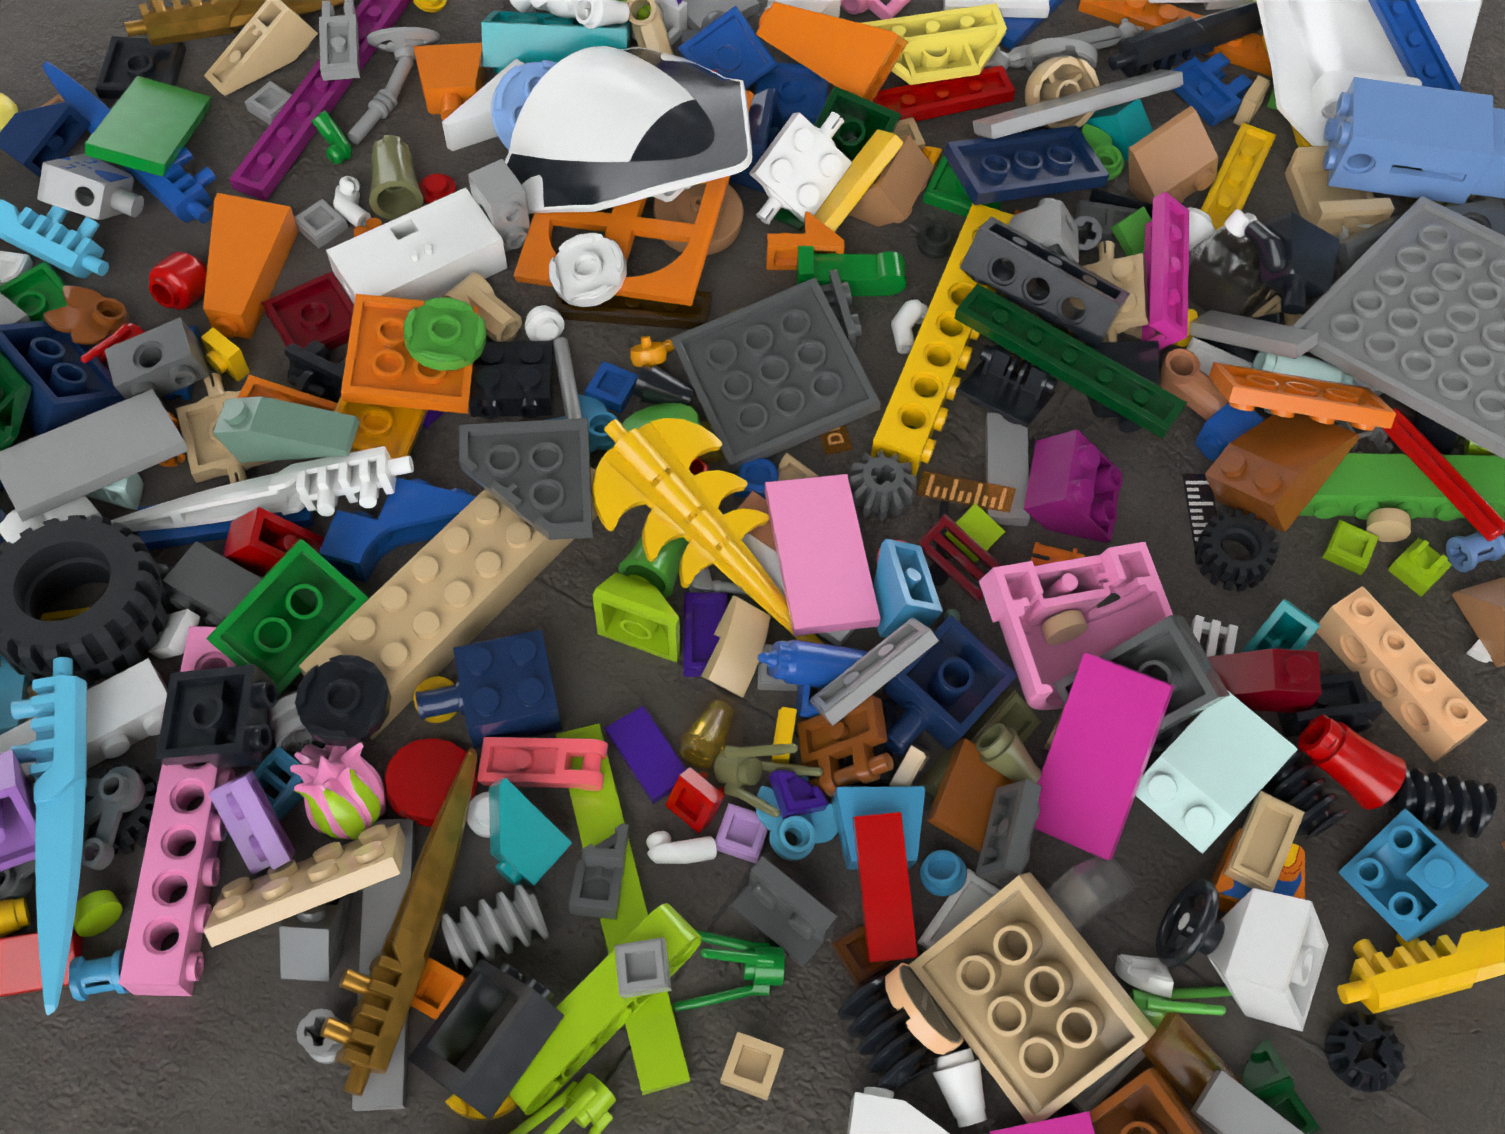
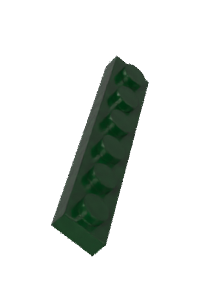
[954,283,1187,439]

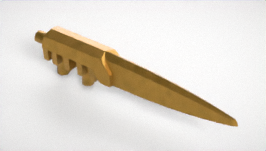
[124,0,356,46]
[320,747,477,1096]

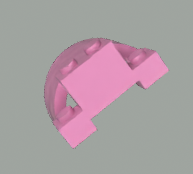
[979,542,1173,710]

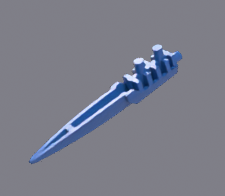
[42,61,216,224]

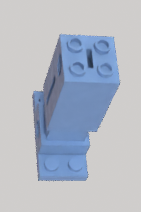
[1323,77,1505,204]

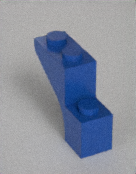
[318,477,476,583]

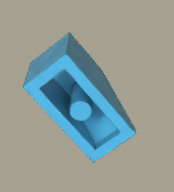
[873,538,943,638]

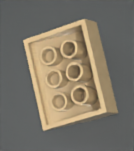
[909,872,1157,1124]

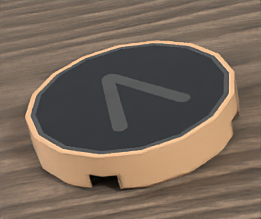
[885,963,963,1055]

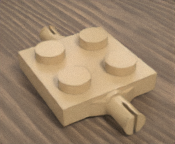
[1068,240,1149,343]
[176,373,273,483]

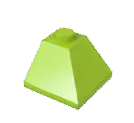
[592,572,680,663]

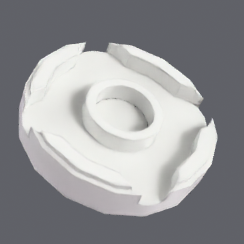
[549,232,627,307]

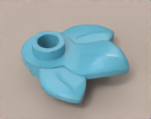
[756,775,838,861]

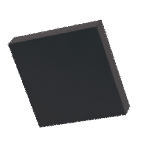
[95,36,186,99]

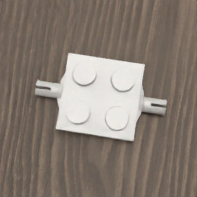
[749,112,852,225]

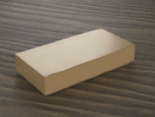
[1224,791,1305,892]

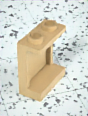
[1285,146,1395,237]

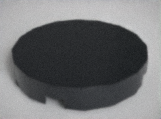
[295,655,392,746]

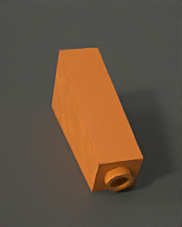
[756,2,908,102]
[203,193,299,339]

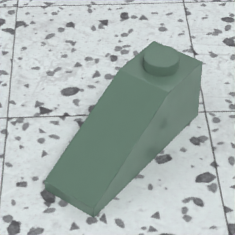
[213,396,360,463]

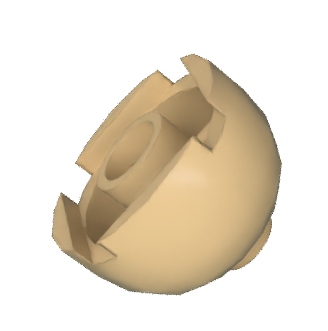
[1025,56,1099,129]

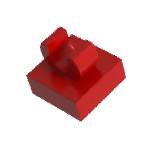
[665,767,725,834]

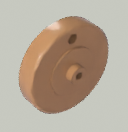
[653,183,744,255]

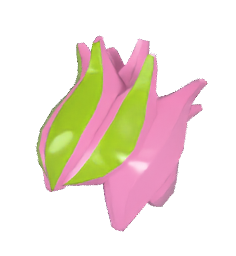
[290,742,386,840]

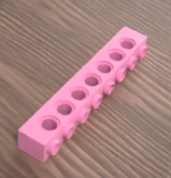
[119,626,237,996]

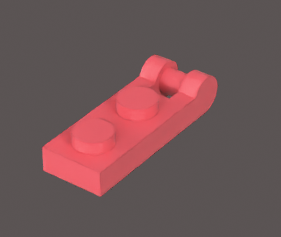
[477,737,608,791]

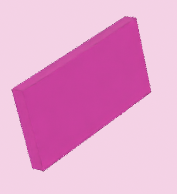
[1034,653,1175,861]

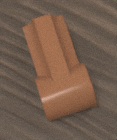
[1159,348,1228,421]

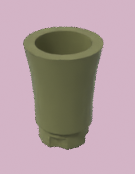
[369,135,423,220]

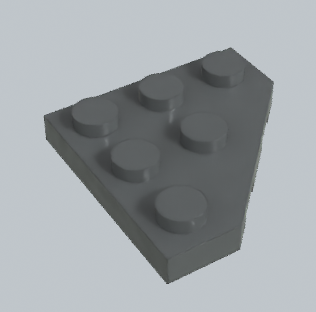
[459,418,593,540]

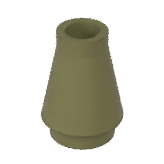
[976,723,1042,783]

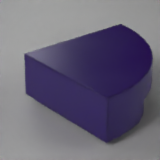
[769,770,829,819]

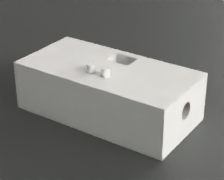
[326,187,507,304]

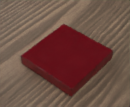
[261,271,354,351]

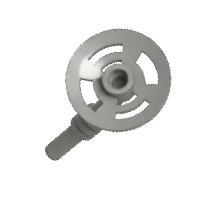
[347,27,440,145]

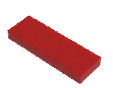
[852,812,918,962]

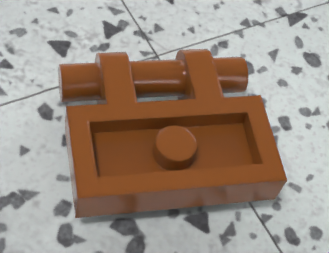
[797,695,894,796]

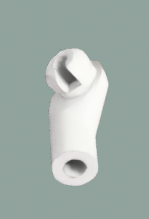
[333,176,371,227]
[646,831,717,864]

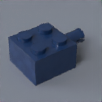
[882,615,1017,756]
[415,629,562,749]

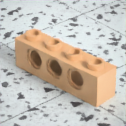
[1317,586,1487,762]

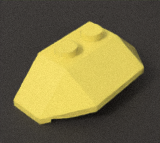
[862,3,1007,85]

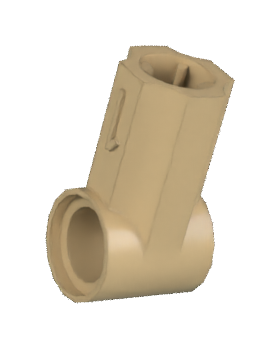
[626,0,674,55]
[443,272,522,342]

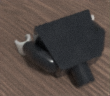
[1224,209,1340,315]

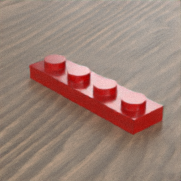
[873,65,1015,122]

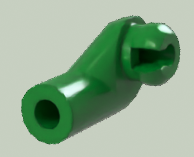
[311,110,352,165]

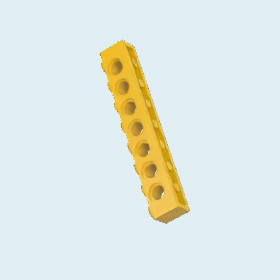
[871,203,1015,476]

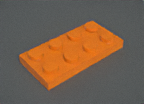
[1209,362,1396,431]

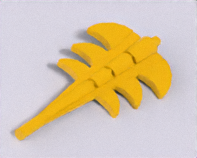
[591,418,824,644]

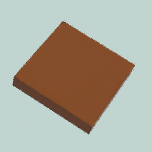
[926,738,1038,853]

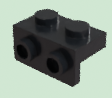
[1277,671,1384,737]

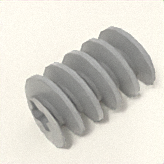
[442,885,550,973]

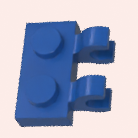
[1173,52,1254,127]

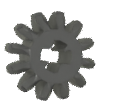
[848,449,917,521]

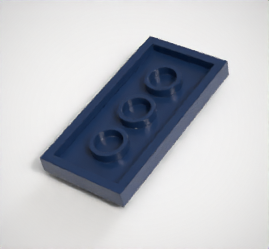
[944,125,1109,205]

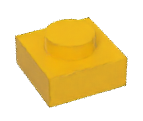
[201,327,250,382]

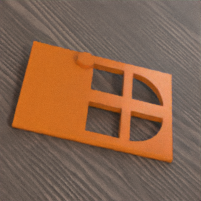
[513,90,754,306]

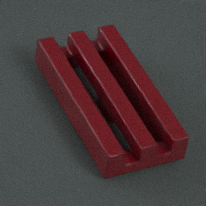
[916,514,1002,603]

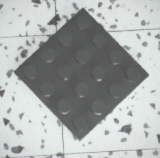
[671,278,881,473]

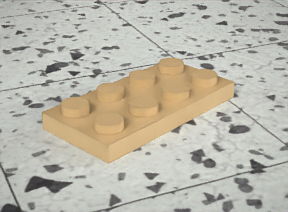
[203,823,406,947]

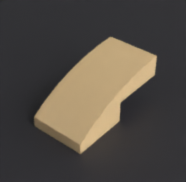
[701,596,771,698]

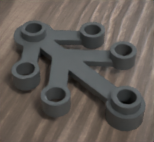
[0,766,145,900]

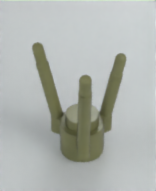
[714,744,823,818]

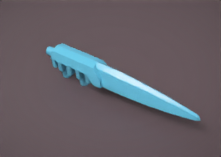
[0,199,109,279]
[10,657,87,1015]

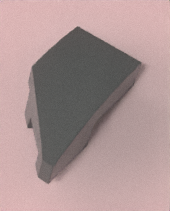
[569,824,629,920]

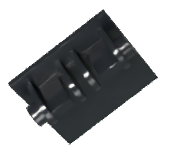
[955,345,1058,428]

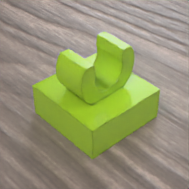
[1388,538,1452,597]

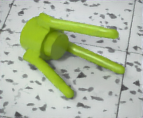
[508,1073,616,1134]

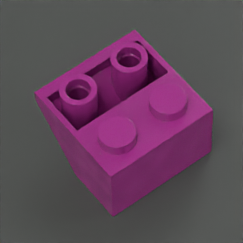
[1023,429,1123,543]

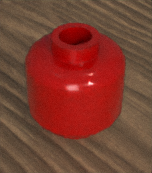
[149,251,207,310]

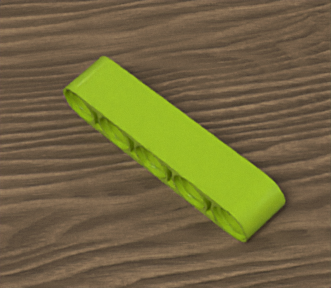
[509,903,702,1115]

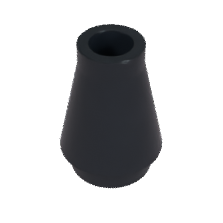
[633,364,694,406]

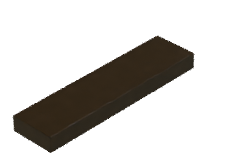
[553,291,712,330]

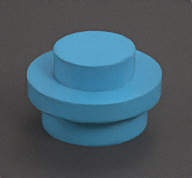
[920,850,967,896]

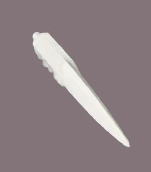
[111,446,414,531]

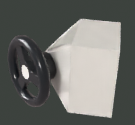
[1156,879,1329,1031]

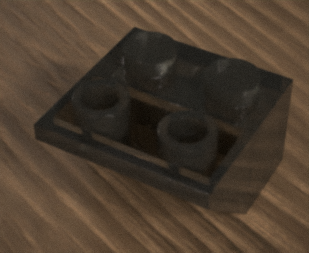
[1188,225,1272,317]

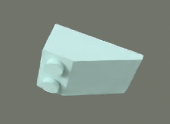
[1136,691,1298,854]

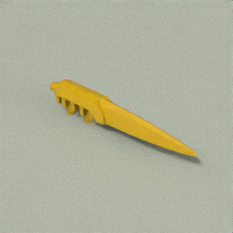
[1337,926,1505,1014]

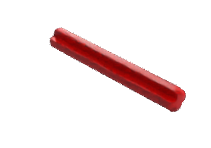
[1381,408,1505,542]

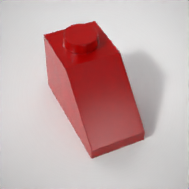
[222,507,325,576]

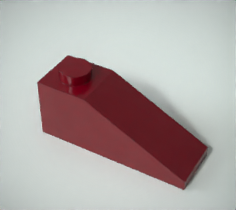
[1208,649,1322,713]

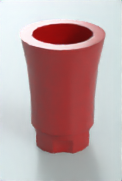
[1298,714,1406,810]

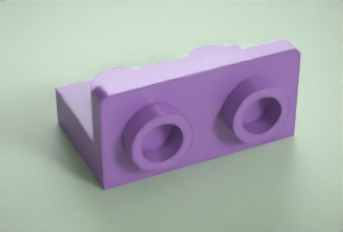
[209,770,296,874]

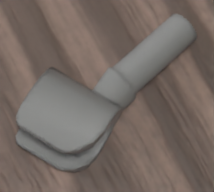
[689,568,747,595]

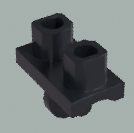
[284,340,346,403]

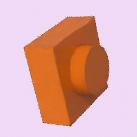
[411,957,467,1020]

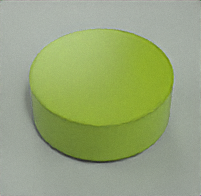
[73,890,123,937]

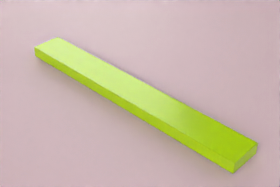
[556,723,690,1095]

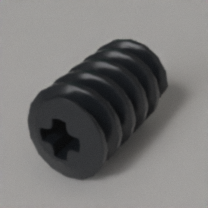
[1261,737,1349,840]
[1388,768,1497,838]
[838,976,937,1090]

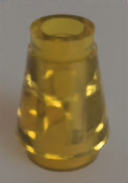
[680,700,734,768]

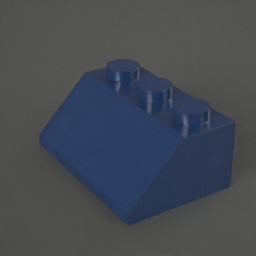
[0,321,126,436]

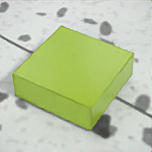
[945,503,1006,563]
[1322,520,1379,575]

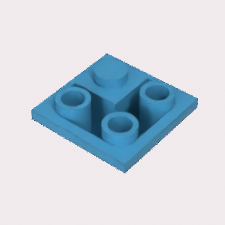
[1338,808,1489,942]

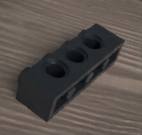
[960,217,1130,346]

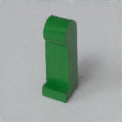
[796,246,906,297]

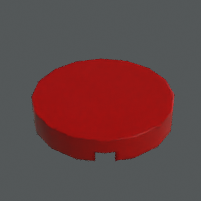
[384,738,478,827]

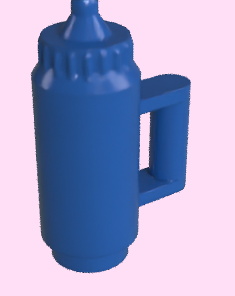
[757,640,867,718]

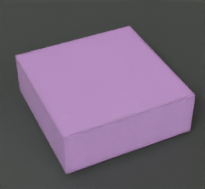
[715,803,769,863]

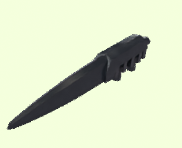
[1108,1,1262,78]

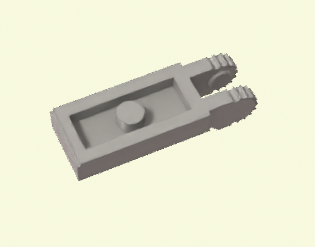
[319,0,360,81]

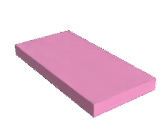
[764,474,881,636]

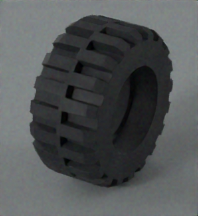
[0,515,170,687]

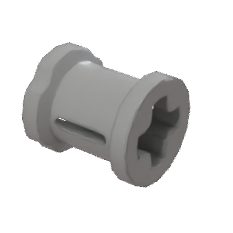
[296,1008,343,1064]

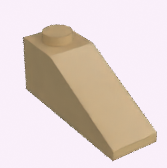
[204,0,318,96]

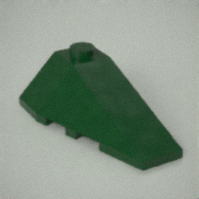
[773,86,901,231]

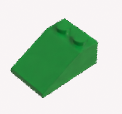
[206,539,369,696]

